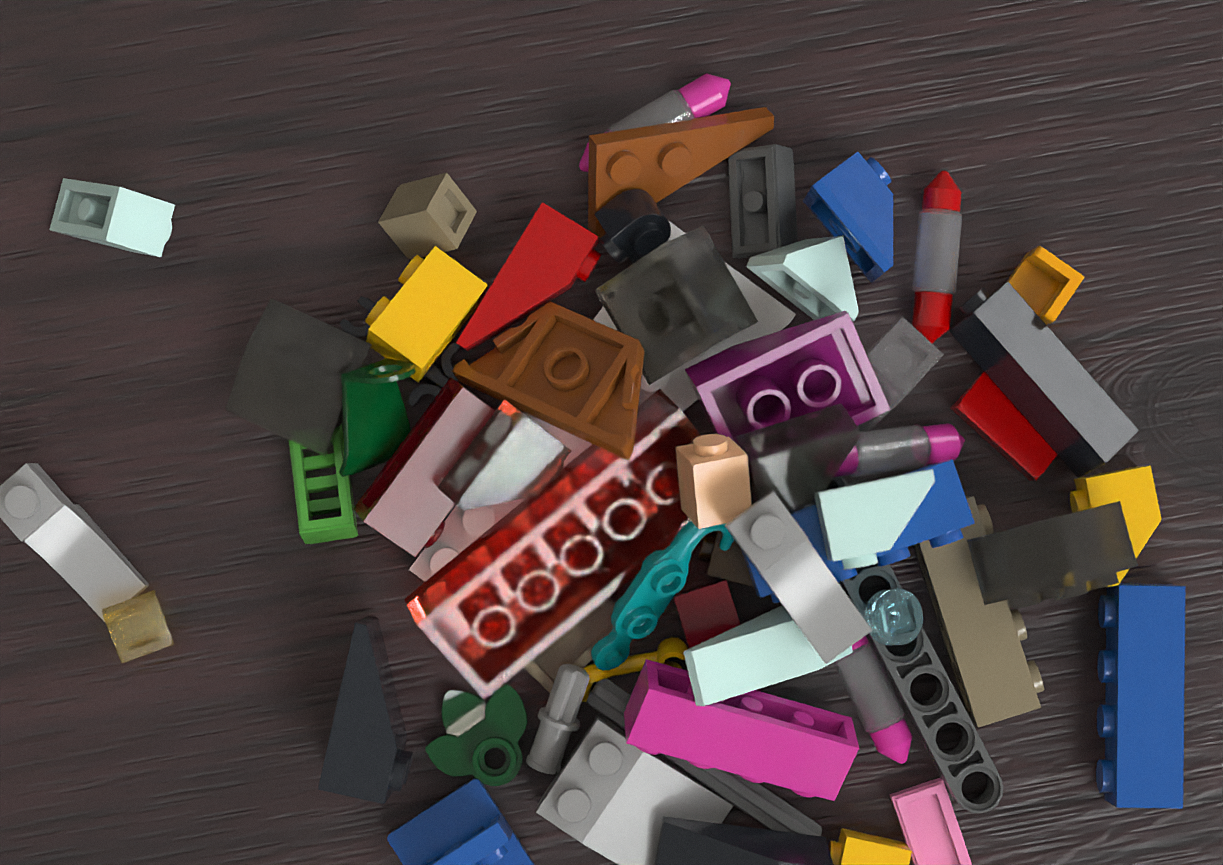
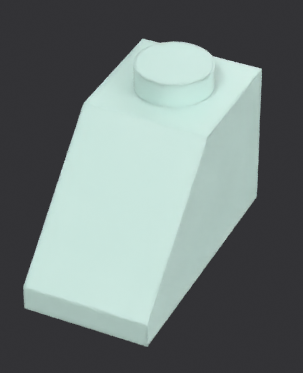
[49,178,175,257]
[814,469,935,570]

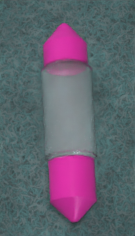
[579,73,731,172]
[811,423,965,478]
[833,635,913,764]

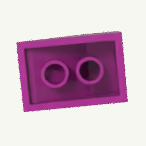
[684,310,891,478]

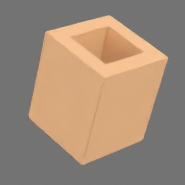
[676,434,751,529]

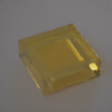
[102,590,174,663]

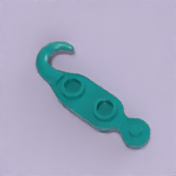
[591,521,734,670]

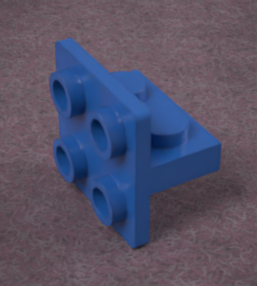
[387,778,535,865]

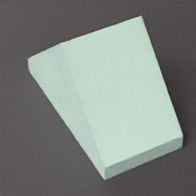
[746,236,859,321]

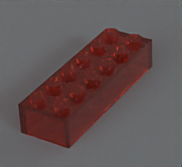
[404,389,701,699]

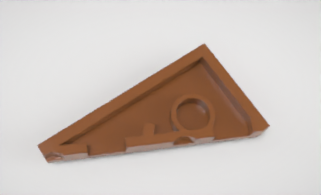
[588,107,774,238]

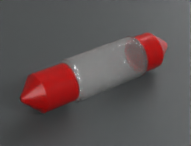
[912,171,962,344]

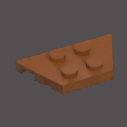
[452,302,645,460]

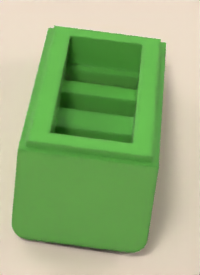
[288,423,358,544]

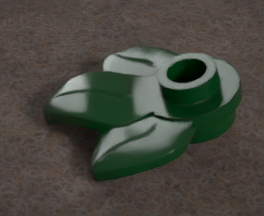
[425,684,527,786]

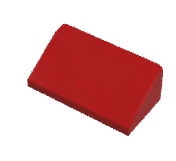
[950,371,1058,481]

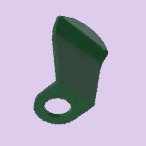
[339,358,416,477]

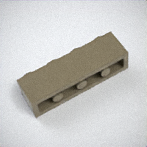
[913,496,1044,728]

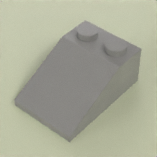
[536,713,734,865]

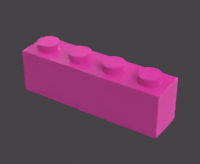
[624,659,859,801]

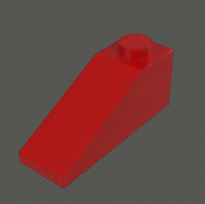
[456,202,602,352]

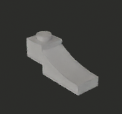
[0,463,149,622]
[725,491,872,664]

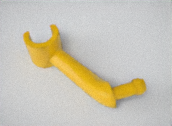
[582,637,688,702]

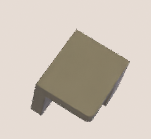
[378,172,477,259]

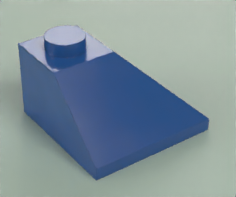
[803,152,893,283]

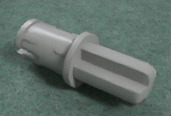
[526,664,590,774]

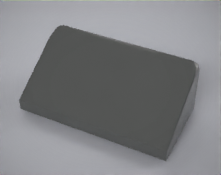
[728,144,798,259]

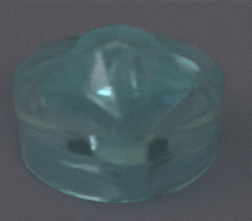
[865,589,923,645]

